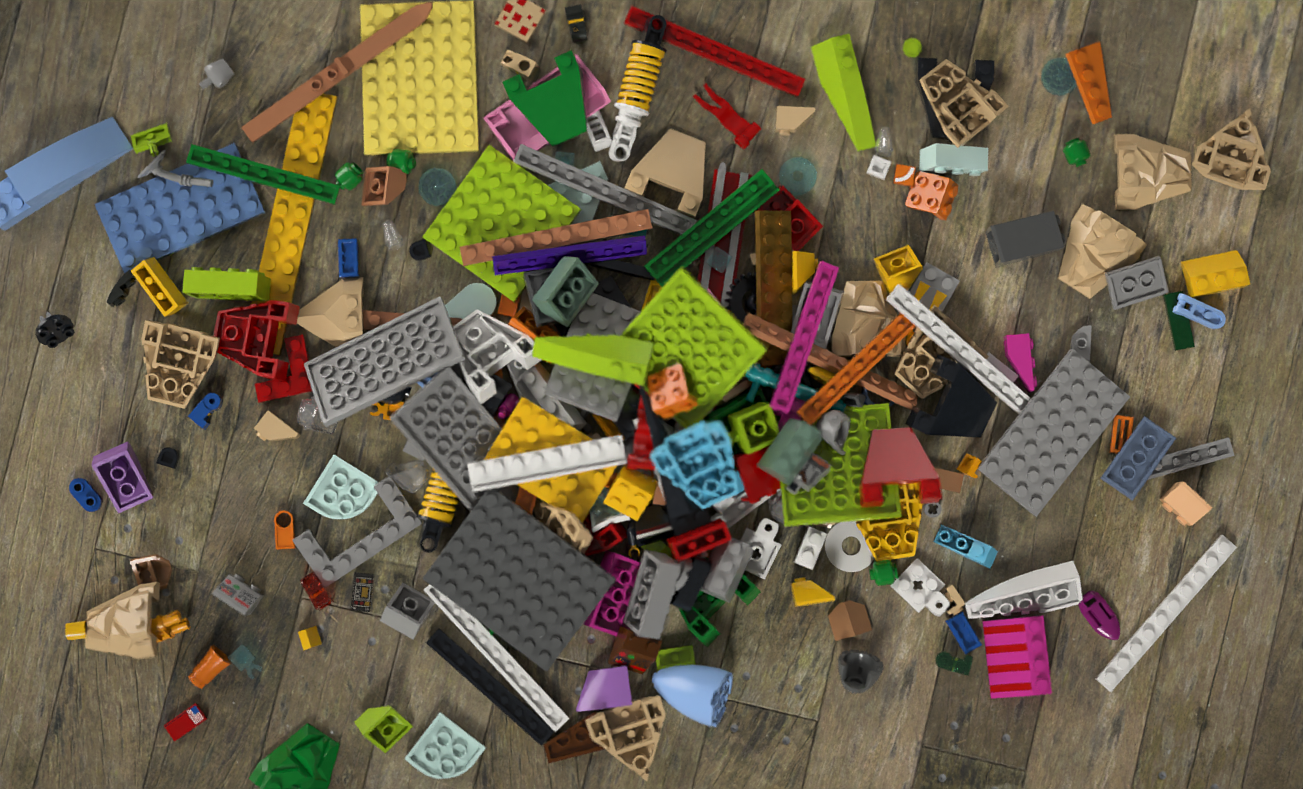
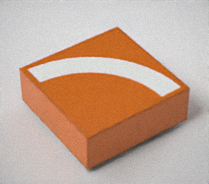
[893,164,916,187]

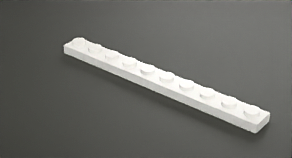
[886,285,1031,415]
[1095,535,1237,692]
[424,584,570,732]

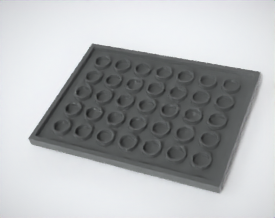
[422,488,616,671]

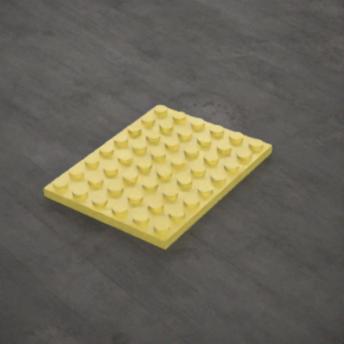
[360,1,479,155]

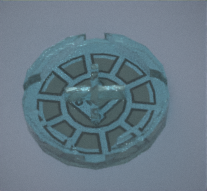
[1041,58,1077,96]
[418,168,456,206]

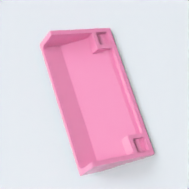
[483,54,611,161]

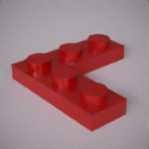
[255,334,313,403]

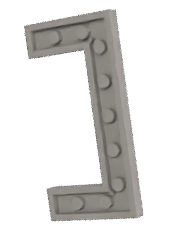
[292,475,422,588]

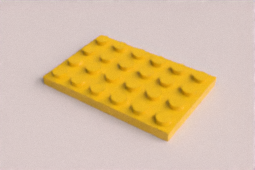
[484,396,617,522]

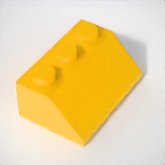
[1181,250,1250,298]

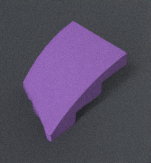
[576,666,632,712]

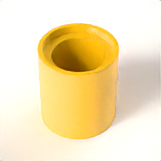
[65,621,86,640]

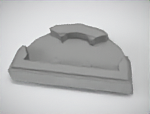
[1070,325,1092,362]

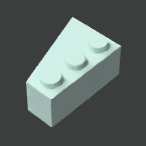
[920,143,988,176]

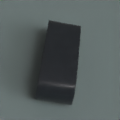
[670,554,712,612]

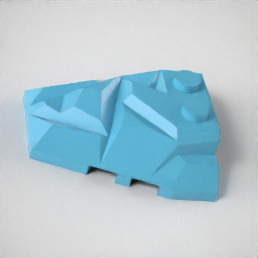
[650,421,738,509]

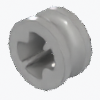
[923,502,942,518]

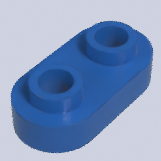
[69,478,102,512]

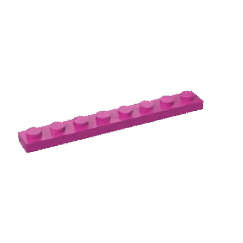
[769,261,839,413]

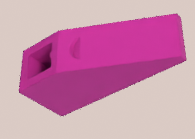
[1003,333,1037,392]

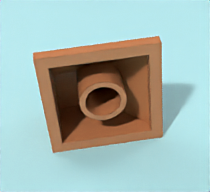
[361,166,407,206]

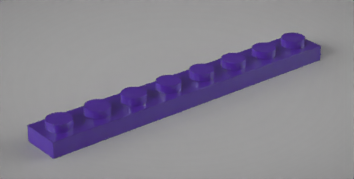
[492,235,647,275]

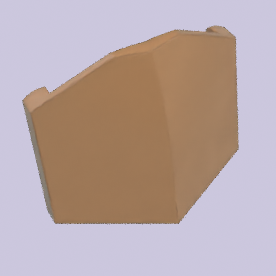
[130,554,172,590]
[828,600,872,641]

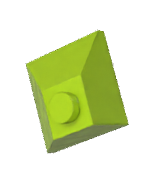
[354,706,413,753]

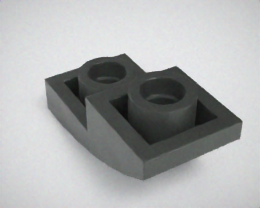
[107,270,136,307]

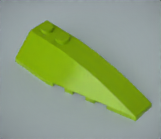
[811,33,876,151]
[532,335,654,385]

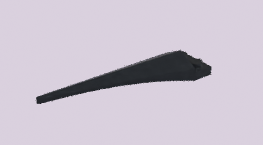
[639,385,712,536]

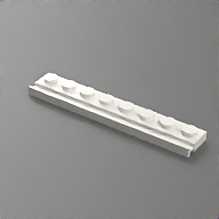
[467,435,627,492]

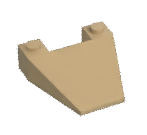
[624,129,706,219]

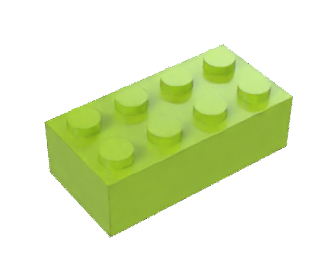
[182,267,271,301]

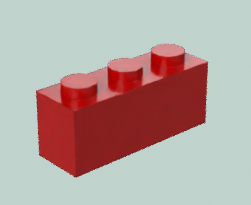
[667,518,732,562]

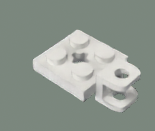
[740,518,781,579]
[891,558,949,617]

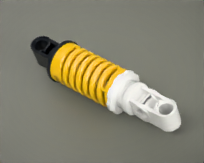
[609,15,667,162]
[416,468,458,553]

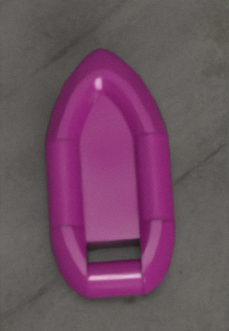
[1078,591,1120,640]

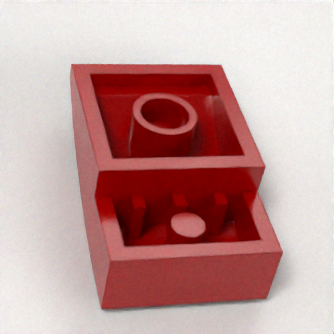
[754,185,823,251]

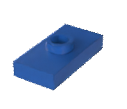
[338,239,359,278]
[945,611,982,655]

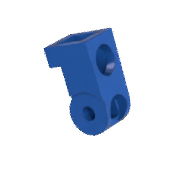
[188,393,223,430]

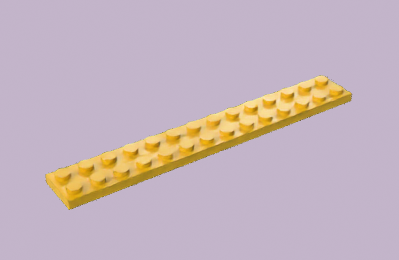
[251,93,338,355]

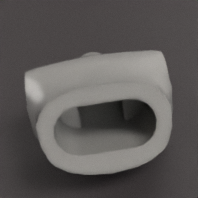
[199,58,234,90]

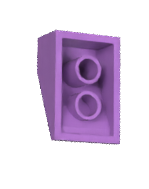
[91,442,154,513]

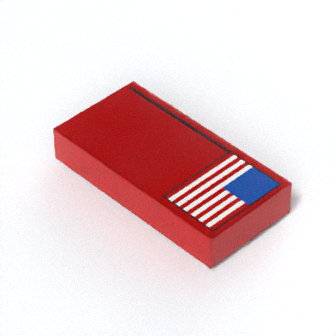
[164,703,207,742]

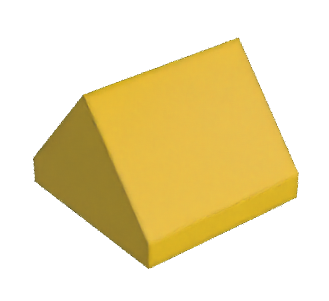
[298,626,322,650]

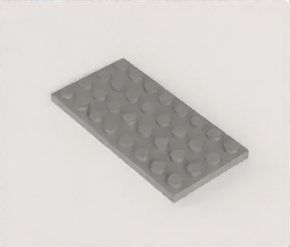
[304,297,465,427]
[977,349,1130,517]
[390,366,520,512]

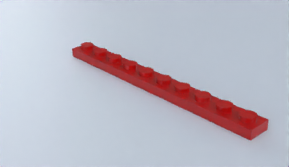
[624,6,806,98]

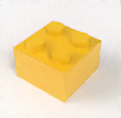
[603,464,659,521]

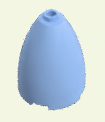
[652,665,733,727]

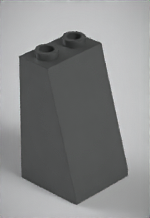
[985,211,1066,268]

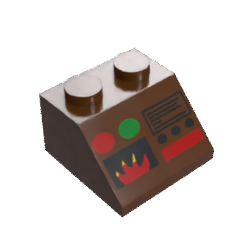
[608,626,662,675]

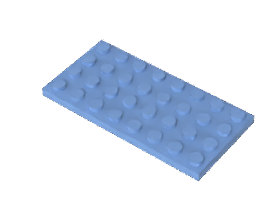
[94,143,266,273]

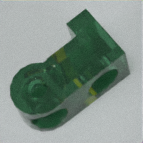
[934,651,973,676]

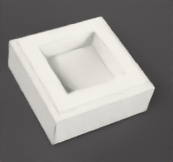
[867,155,891,180]

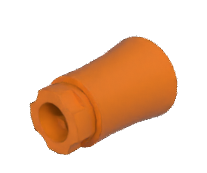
[188,645,232,689]

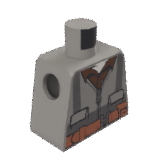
[786,453,831,495]

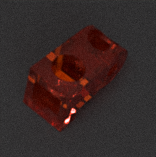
[300,571,334,611]

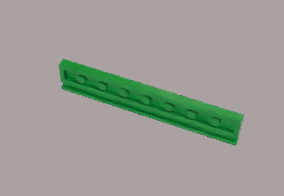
[644,169,780,287]

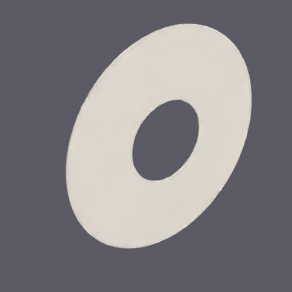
[825,521,874,572]

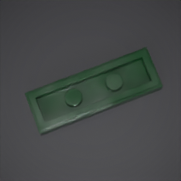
[1163,291,1195,351]

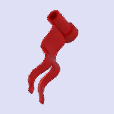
[692,83,761,150]
[627,395,656,470]

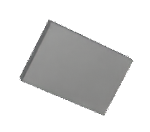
[1104,256,1169,310]

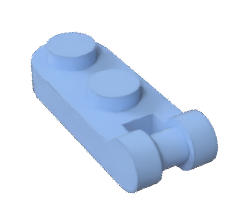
[1172,293,1226,329]

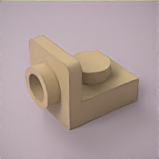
[944,584,965,615]

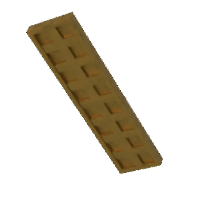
[755,211,793,366]

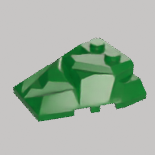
[249,723,340,789]

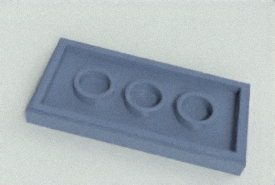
[1100,416,1176,501]

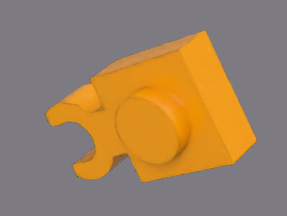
[370,402,405,420]

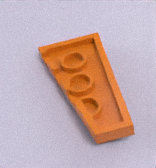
[1065,41,1112,125]

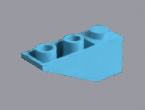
[933,525,998,569]

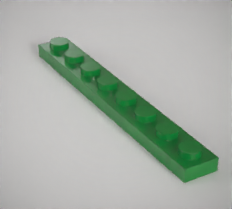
[186,144,340,205]

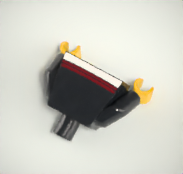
[626,501,675,557]

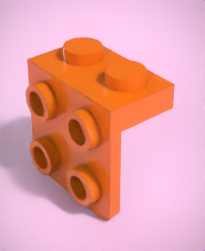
[905,171,959,221]
[647,364,698,418]

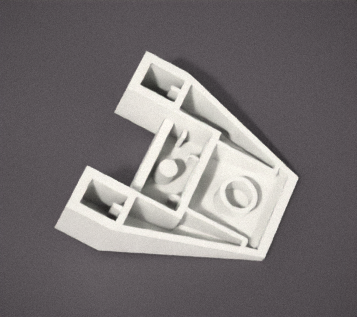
[453,309,542,404]

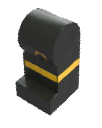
[565,4,588,43]

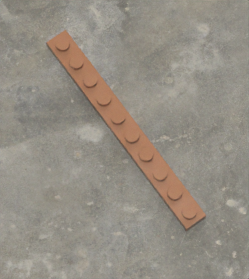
[460,209,652,266]
[743,313,918,410]

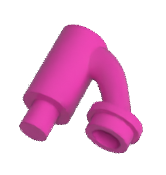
[498,394,520,419]

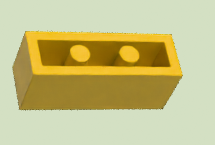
[131,257,188,317]

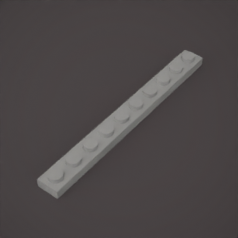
[513,144,696,235]

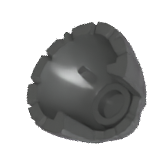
[838,650,883,694]

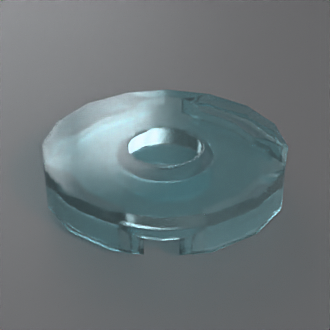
[779,157,817,195]

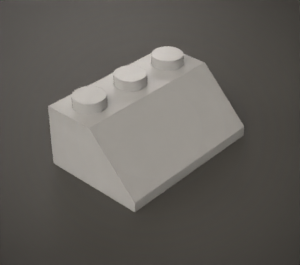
[700,537,754,603]

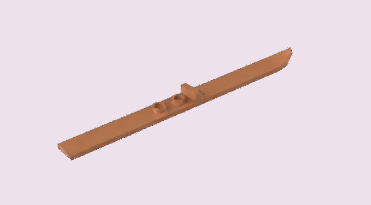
[241,2,433,143]

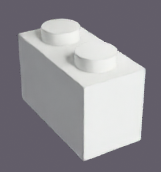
[793,526,827,570]

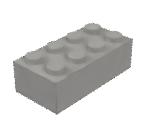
[623,550,681,639]

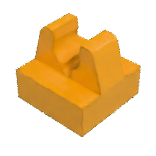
[957,453,982,478]

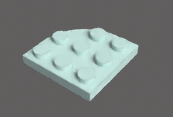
[303,455,378,520]
[405,712,486,779]

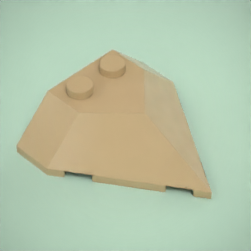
[1192,108,1271,190]
[297,277,364,347]
[534,499,593,554]
[585,696,666,781]

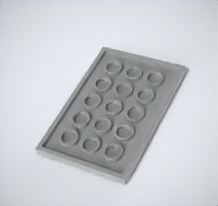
[544,293,641,422]

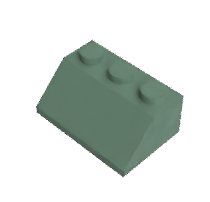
[532,257,599,327]
[757,418,822,486]

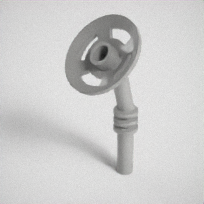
[137,150,214,187]

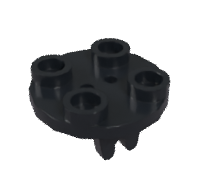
[35,312,75,348]

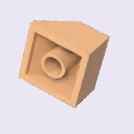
[1160,481,1212,526]

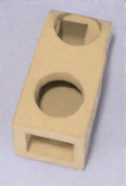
[500,50,539,82]

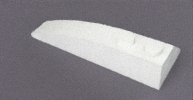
[965,561,1083,619]

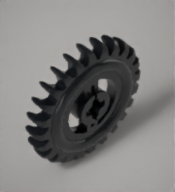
[725,272,757,325]

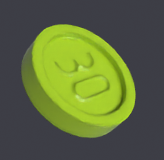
[903,38,922,58]

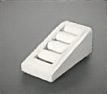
[586,110,612,152]

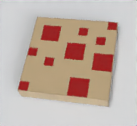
[494,0,546,43]

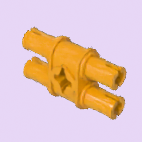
[150,610,191,645]

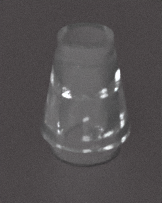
[874,127,893,157]
[382,220,403,250]

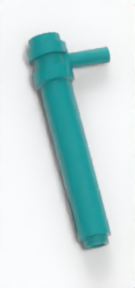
[745,363,846,412]

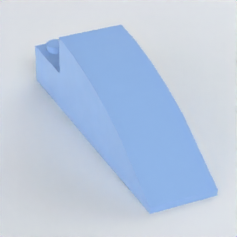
[0,117,133,231]

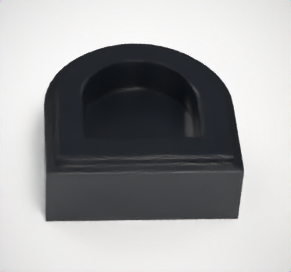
[409,239,431,261]
[156,447,179,469]

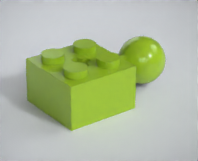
[727,402,780,454]

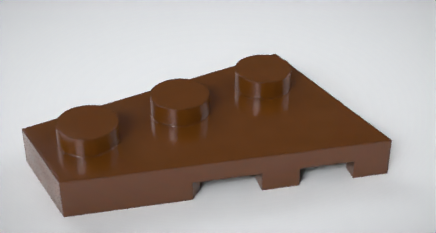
[544,711,605,764]

